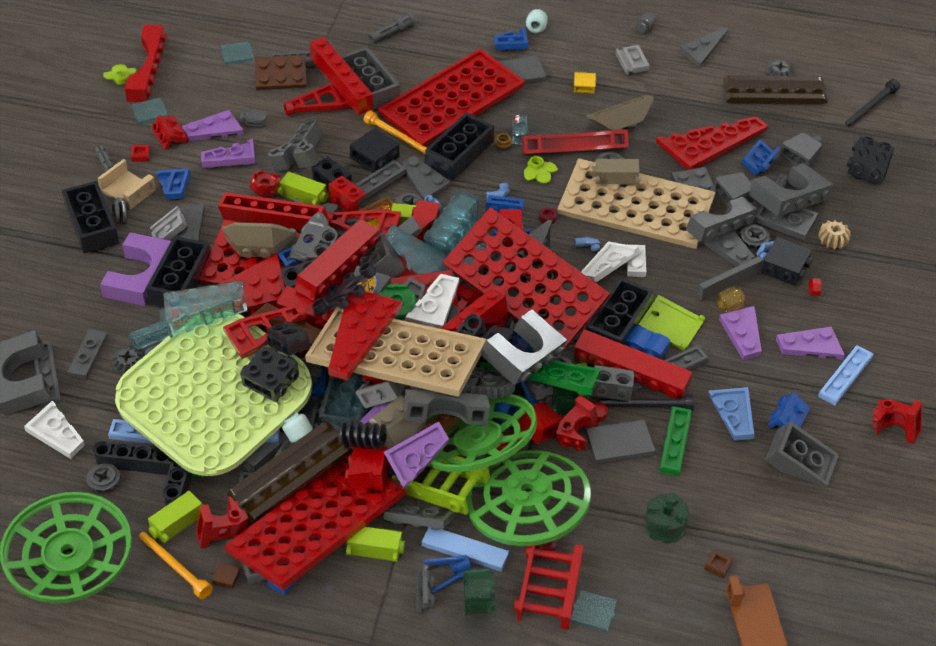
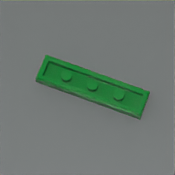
[659,406,692,476]

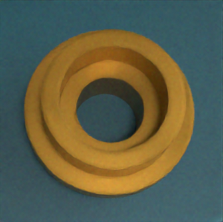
[495,133,512,149]

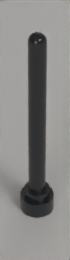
[845,79,900,127]
[598,395,694,411]

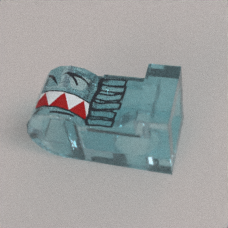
[512,115,528,144]

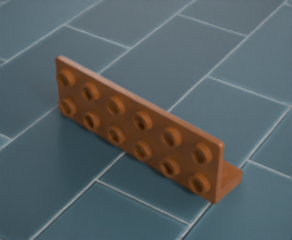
[726,576,787,646]

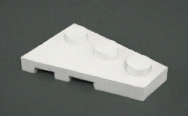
[581,242,640,283]
[405,274,459,329]
[24,401,85,459]

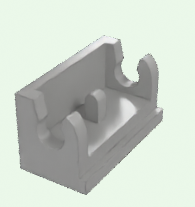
[355,381,405,408]

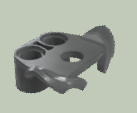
[290,212,339,262]

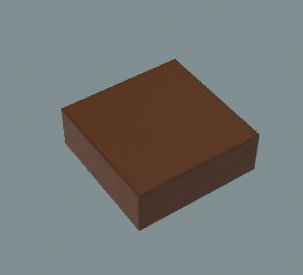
[704,550,733,579]
[212,562,241,589]

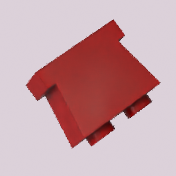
[517,402,564,444]
[345,446,389,490]

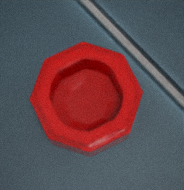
[808,278,822,296]
[593,402,608,422]

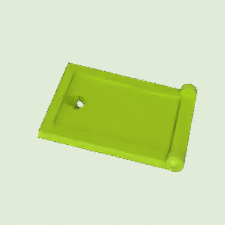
[638,295,705,351]

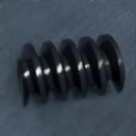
[340,421,387,450]

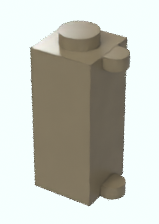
[592,159,639,184]

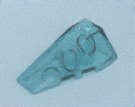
[386,225,454,275]

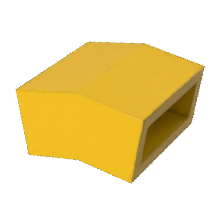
[574,72,596,94]

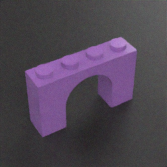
[100,232,171,306]

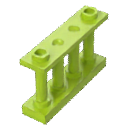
[392,452,490,515]

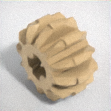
[819,220,851,250]

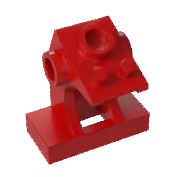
[556,395,598,452]
[873,399,923,444]
[196,497,248,549]

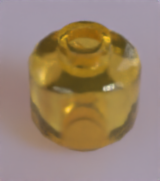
[716,286,746,313]

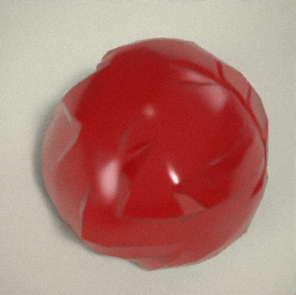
[249,170,281,197]

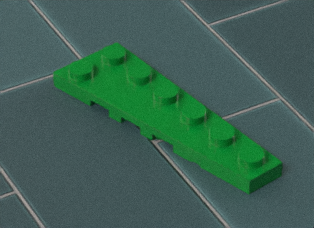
[479,361,601,396]

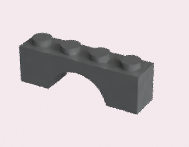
[686,197,757,242]
[403,390,490,425]

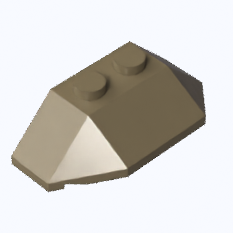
[586,95,654,131]
[222,222,298,258]
[365,395,428,450]

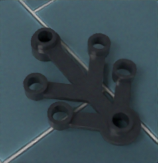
[312,261,377,315]

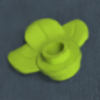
[103,64,137,85]
[524,156,558,184]

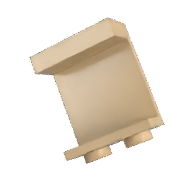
[98,159,156,210]

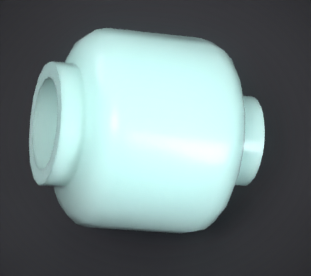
[526,9,548,33]
[282,412,313,443]

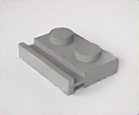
[616,45,649,75]
[150,206,187,241]

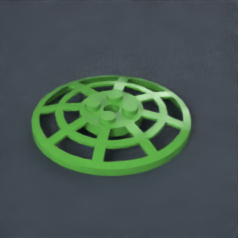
[427,394,537,472]
[466,450,591,546]
[0,492,132,603]

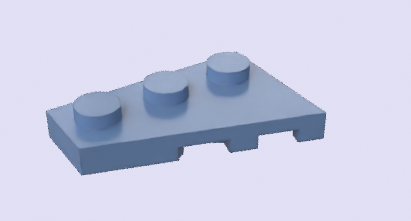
[708,387,754,441]

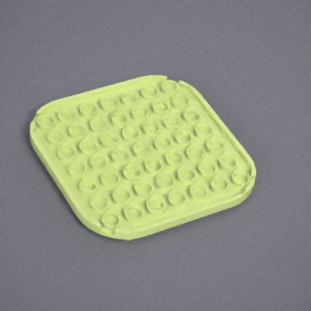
[115,309,312,476]

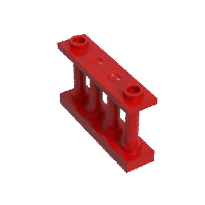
[514,544,584,630]

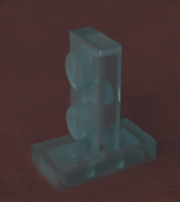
[128,307,178,350]

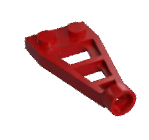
[283,83,351,116]
[327,209,402,236]
[223,304,308,359]

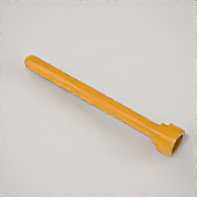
[363,110,427,154]
[139,532,213,600]

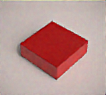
[131,145,150,162]

